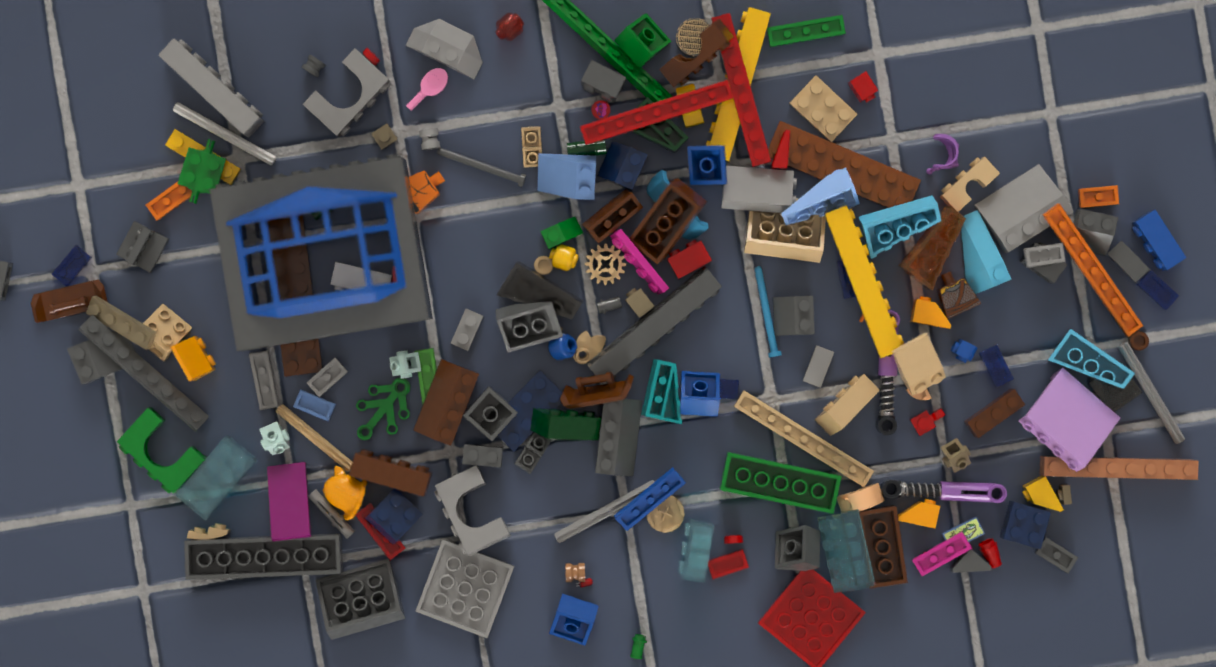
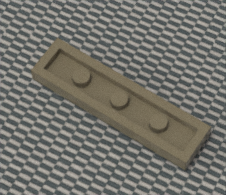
[86,296,156,350]

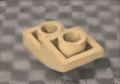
[521,126,542,167]
[187,523,231,540]

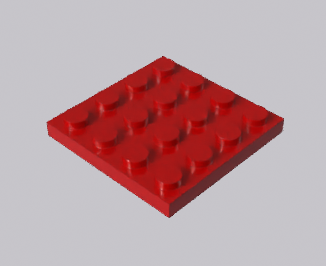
[758,569,866,667]

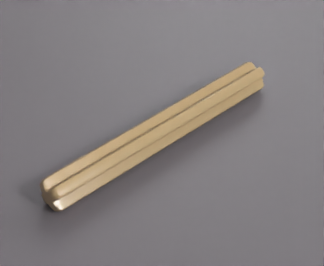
[276,404,352,471]

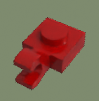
[909,408,945,436]

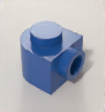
[950,339,978,363]

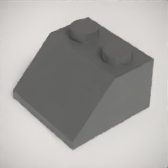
[1073,209,1118,256]
[773,296,815,336]
[463,386,518,441]
[775,525,820,571]

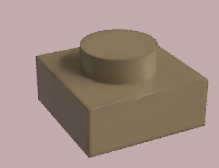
[371,124,398,150]
[1056,484,1072,505]

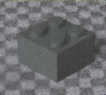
[581,60,626,103]

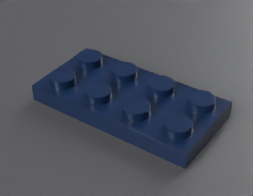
[497,370,562,452]

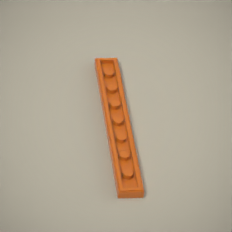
[1042,203,1143,337]

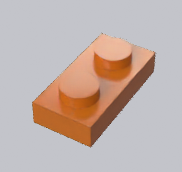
[1078,185,1119,208]

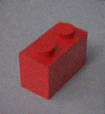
[667,239,712,279]

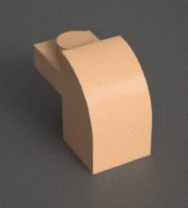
[837,483,885,515]

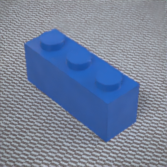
[1132,210,1187,271]

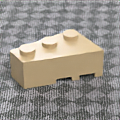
[815,374,880,436]

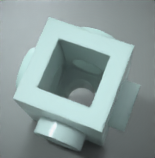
[389,350,421,379]
[259,421,290,455]

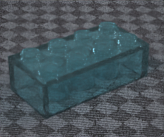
[175,435,258,520]
[817,509,875,593]

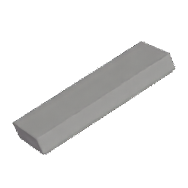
[249,350,279,410]

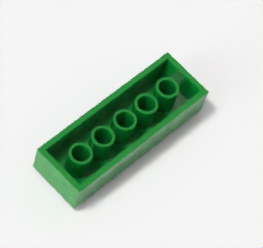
[719,452,842,514]

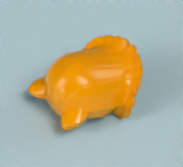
[322,466,367,520]

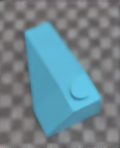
[960,210,1011,294]

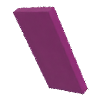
[267,462,311,541]

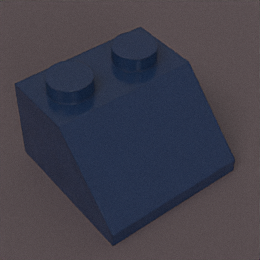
[597,141,648,191]

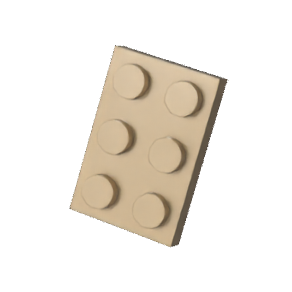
[789,75,857,142]

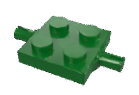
[178,139,226,204]

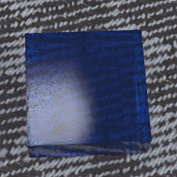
[720,379,739,399]

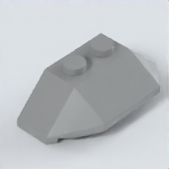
[406,19,483,80]

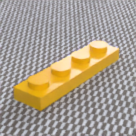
[165,129,241,185]

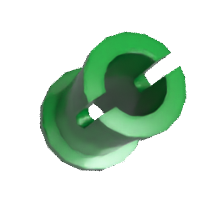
[630,634,647,659]

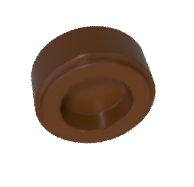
[1129,331,1149,351]

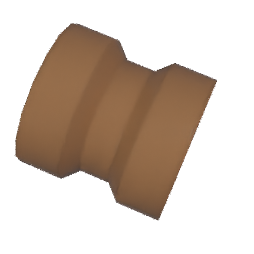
[565,563,585,582]

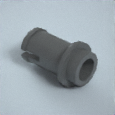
[597,296,622,314]

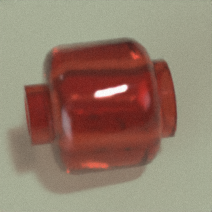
[495,13,524,41]

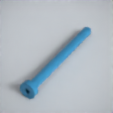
[754,266,782,358]

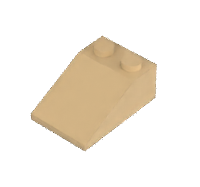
[892,332,946,396]

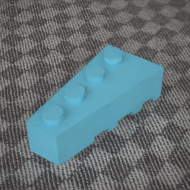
[858,195,941,259]
[1048,329,1135,389]

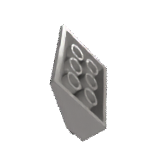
[974,164,1073,253]

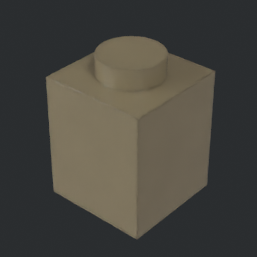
[625,288,654,318]

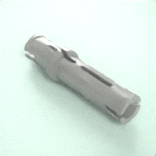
[308,489,356,539]

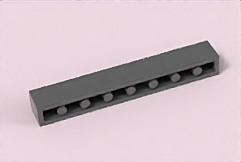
[586,267,722,385]

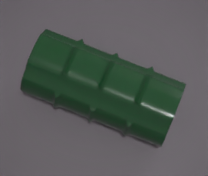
[567,140,607,156]

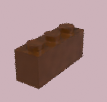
[582,189,643,244]
[964,389,1026,438]

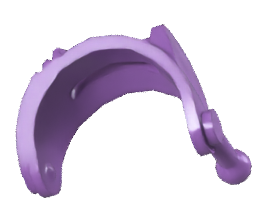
[926,134,959,175]

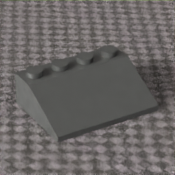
[315,559,405,640]

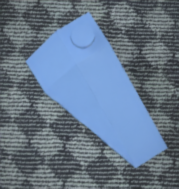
[781,168,860,225]

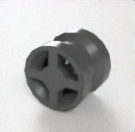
[302,55,326,78]

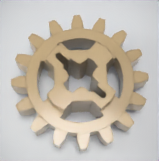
[585,244,626,285]

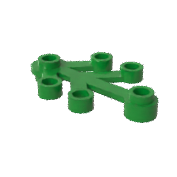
[356,377,410,440]

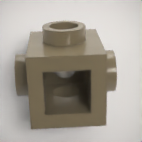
[940,438,971,473]

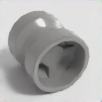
[419,128,441,150]

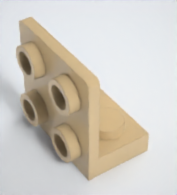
[143,304,192,362]

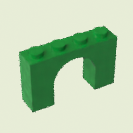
[117,407,208,494]

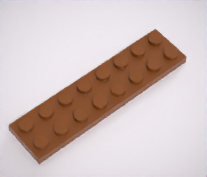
[768,121,921,208]

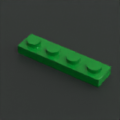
[767,15,846,47]

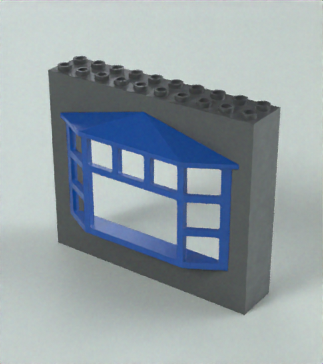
[210,154,433,351]

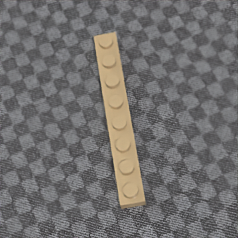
[733,390,874,487]

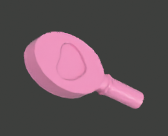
[406,68,448,111]

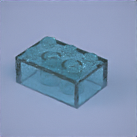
[677,519,714,583]

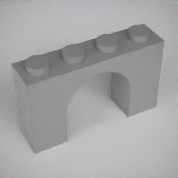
[303,48,391,137]
[434,465,511,556]

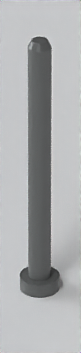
[437,148,527,187]

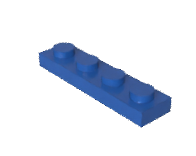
[614,467,686,531]

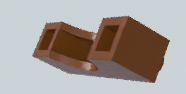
[659,19,734,88]

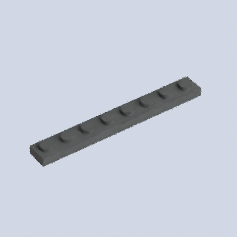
[78,315,209,432]

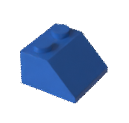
[680,371,720,417]
[549,594,599,646]

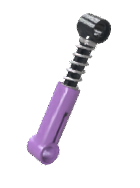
[876,310,900,435]
[880,479,1007,503]

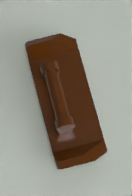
[31,279,108,323]
[560,372,634,409]

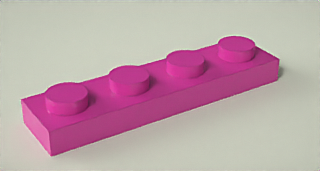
[610,229,669,295]

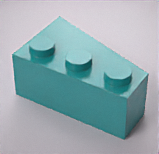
[641,359,682,424]

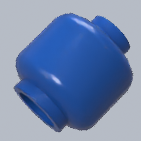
[548,334,577,360]

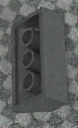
[595,398,642,477]

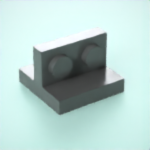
[116,221,169,273]

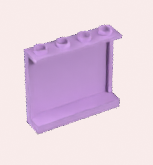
[1019,368,1120,472]

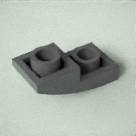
[1108,240,1150,283]
[515,432,552,474]

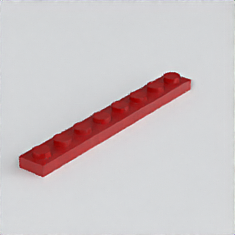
[711,13,771,167]
[580,80,734,145]

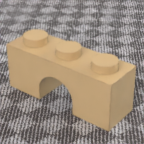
[939,156,1000,213]

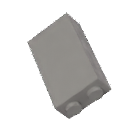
[721,166,797,213]

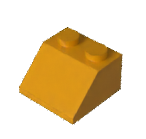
[170,336,216,381]

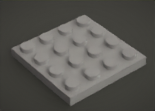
[415,539,514,638]

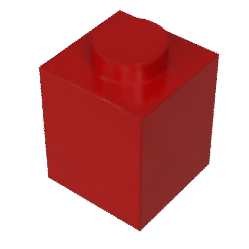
[848,71,878,103]

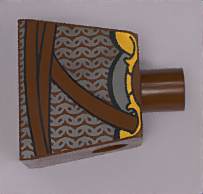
[937,271,981,319]

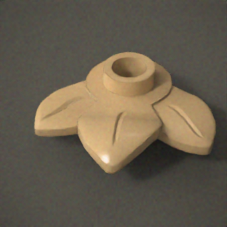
[573,331,606,364]

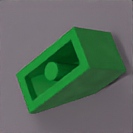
[540,216,584,250]

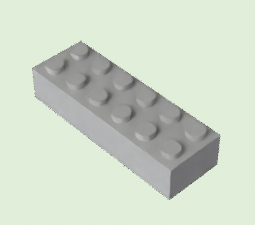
[158,38,265,138]

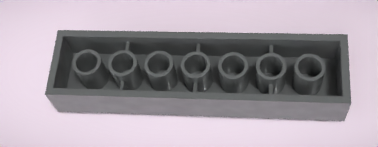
[184,533,343,580]

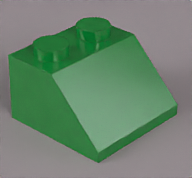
[614,13,671,69]

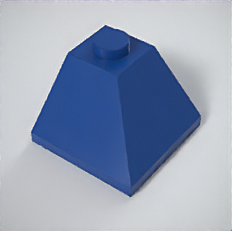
[687,145,727,185]

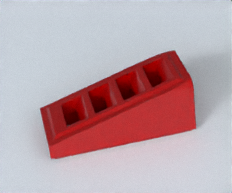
[771,129,790,170]

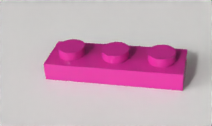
[912,531,972,576]

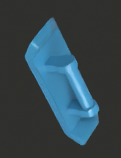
[647,170,709,240]

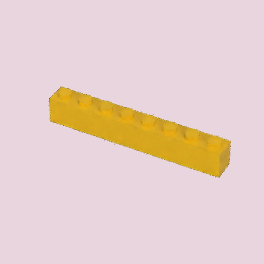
[705,7,771,163]
[825,205,904,358]

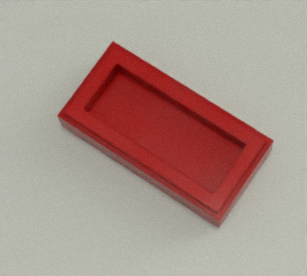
[707,549,749,579]

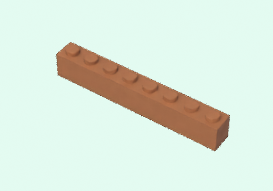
[1040,456,1199,480]

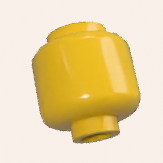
[549,244,579,271]

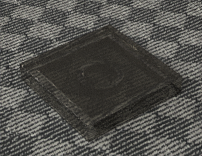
[1088,361,1142,412]

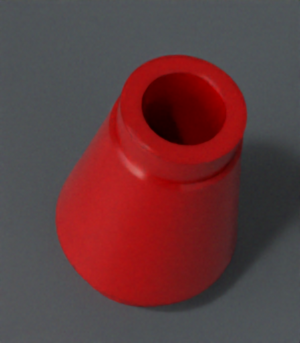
[979,538,1002,568]

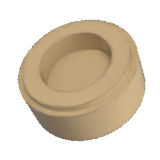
[534,256,553,275]

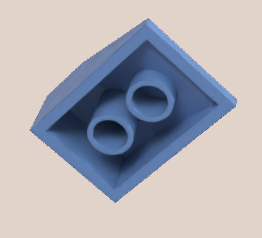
[537,153,596,200]

